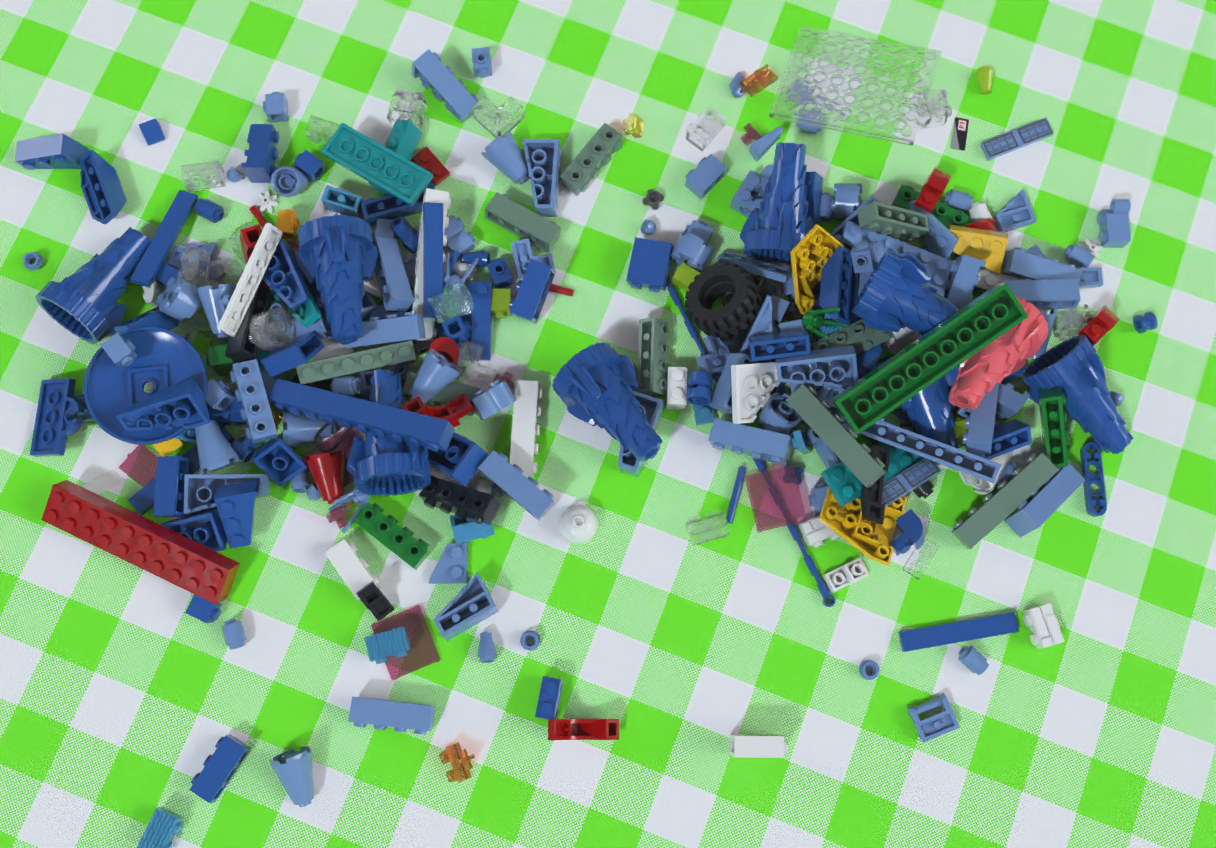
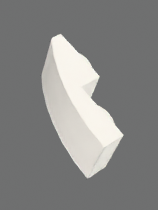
[142,279,161,308]
[823,558,869,593]

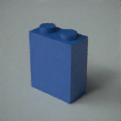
[626,237,674,292]
[261,330,325,377]

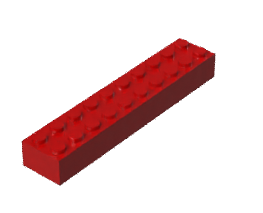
[41,480,240,605]

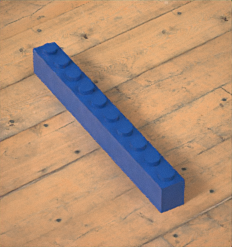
[268,378,455,451]

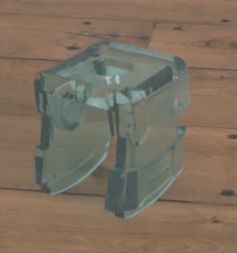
[427,282,474,323]

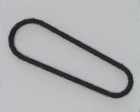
[314,393,370,453]

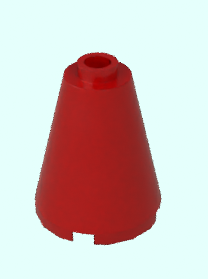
[305,450,345,504]

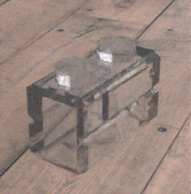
[685,510,731,546]

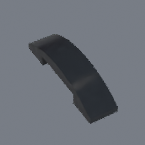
[861,445,890,525]

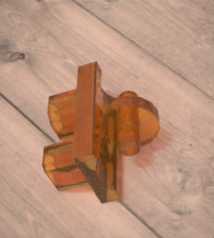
[741,64,778,97]
[439,742,475,783]

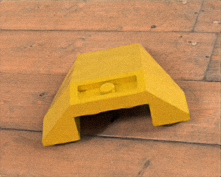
[790,224,849,315]
[818,487,907,566]

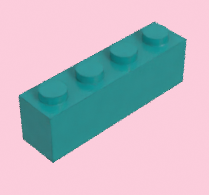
[368,119,423,195]

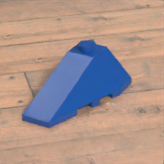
[249,238,309,309]

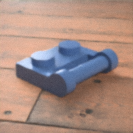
[907,693,960,742]

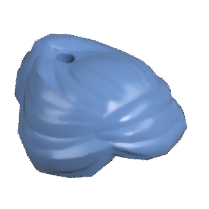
[271,166,308,197]

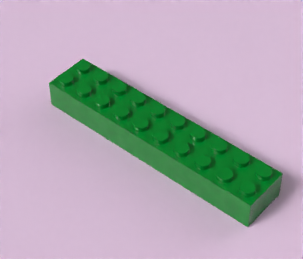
[831,283,1029,434]

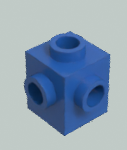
[441,315,472,345]

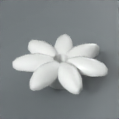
[254,191,279,213]
[1079,238,1103,258]

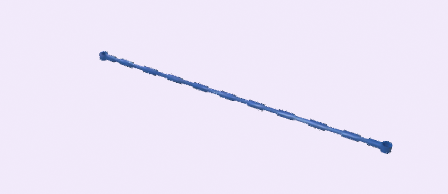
[667,276,836,607]

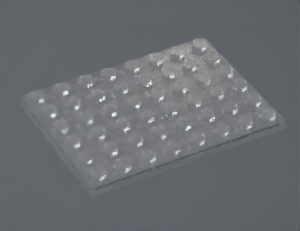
[769,25,942,146]

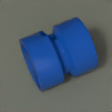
[686,371,713,406]

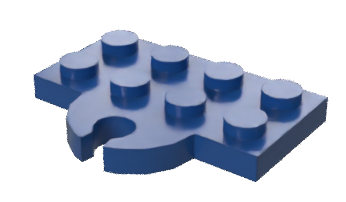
[30,378,85,457]

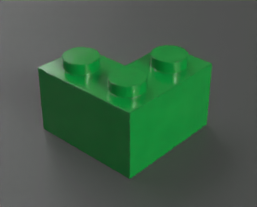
[206,334,236,376]

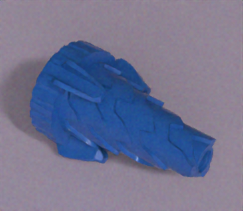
[740,142,814,264]
[295,215,378,345]
[35,227,151,344]
[851,248,960,336]
[1022,334,1134,454]
[552,342,663,462]
[875,351,959,464]
[347,369,431,496]

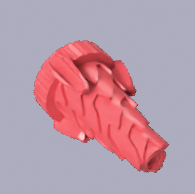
[948,296,1049,411]

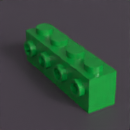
[891,185,969,229]
[1038,387,1070,467]
[353,502,431,570]

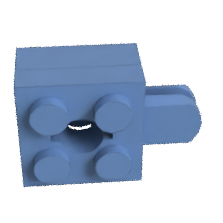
[730,165,773,218]

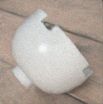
[559,505,598,544]

